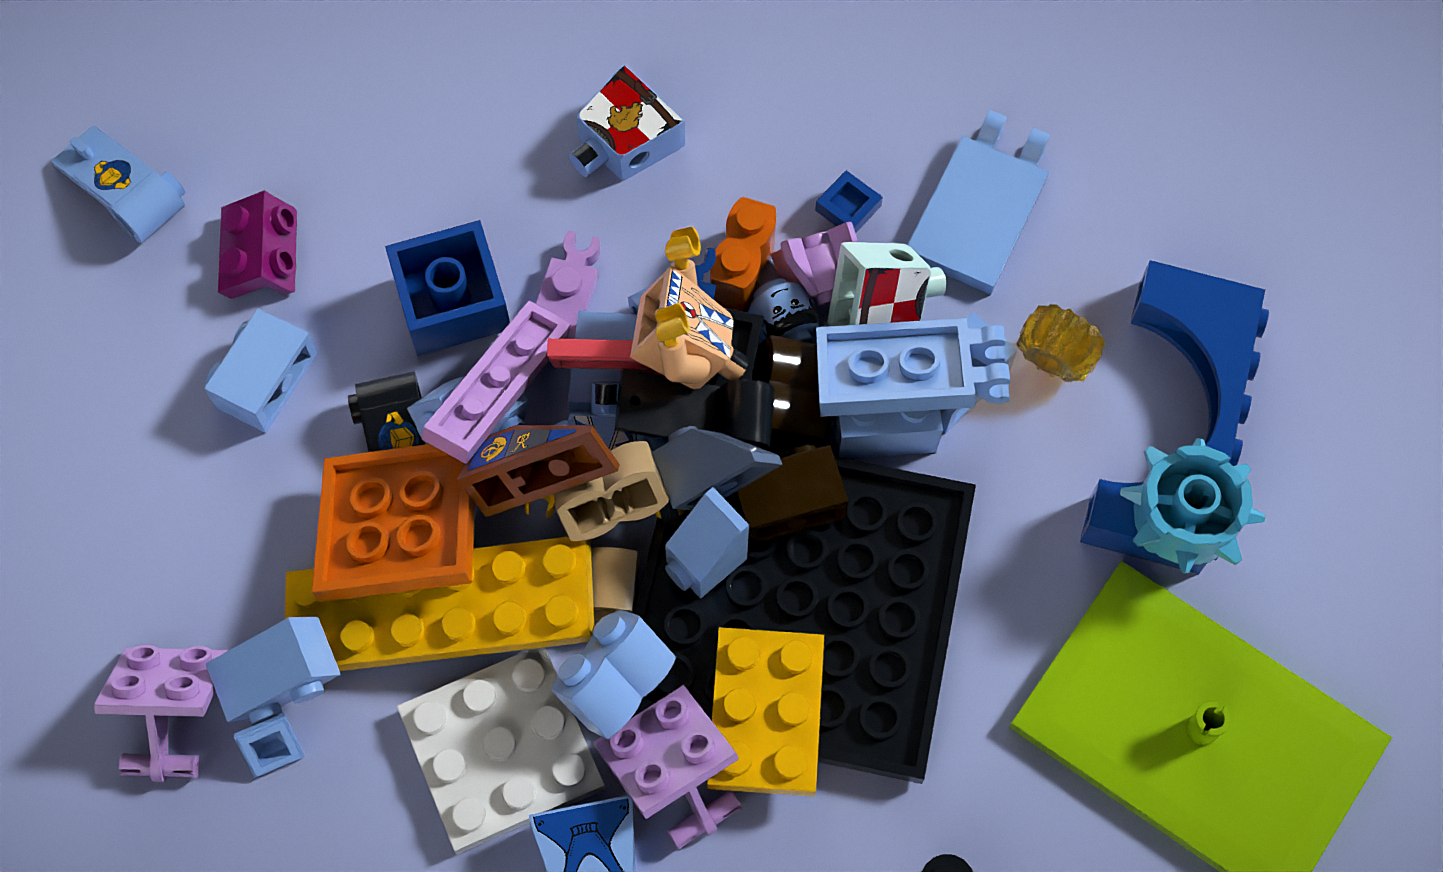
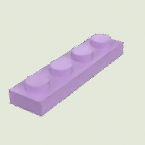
[421,301,571,464]

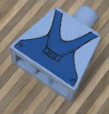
[529,795,635,872]

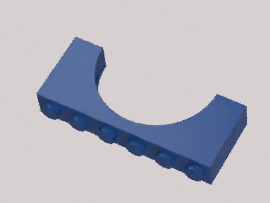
[1080,260,1269,574]

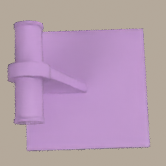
[94,645,229,782]
[593,685,742,850]

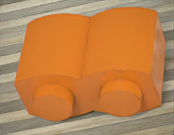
[710,197,776,312]

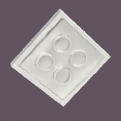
[397,647,606,855]

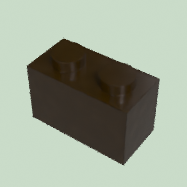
[732,445,849,545]

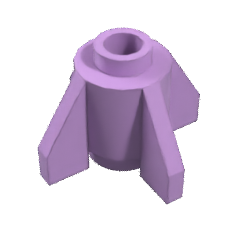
[771,222,858,307]

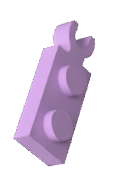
[536,231,600,339]

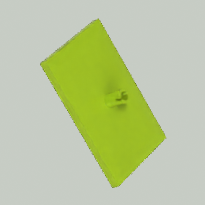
[1009,560,1393,872]

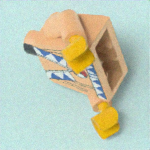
[630,227,749,389]

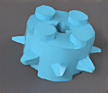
[1120,438,1266,573]

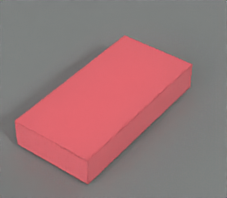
[547,338,650,370]

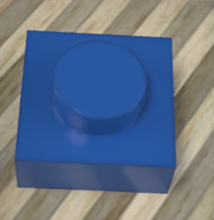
[815,170,883,233]

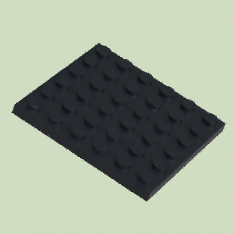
[631,444,976,784]

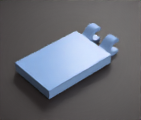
[908,110,1050,295]
[816,318,1010,417]

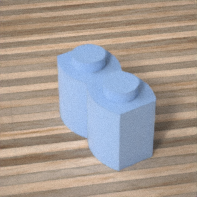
[551,609,676,739]

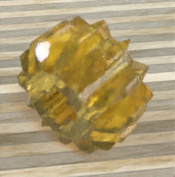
[1016,304,1106,382]

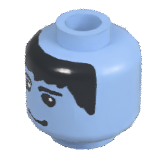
[748,279,820,343]

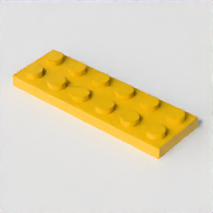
[285,537,594,671]

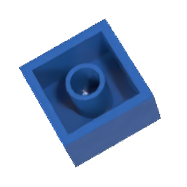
[385,220,510,356]

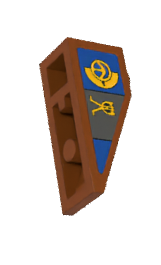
[458,425,620,517]

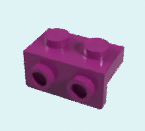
[218,190,297,299]

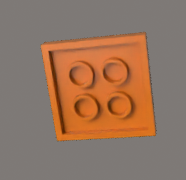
[312,444,475,602]

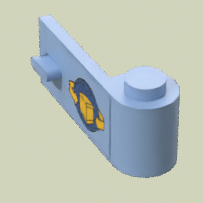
[51,125,186,243]

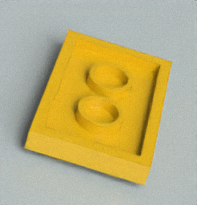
[707,627,824,797]

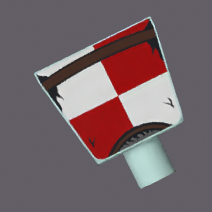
[827,242,946,326]

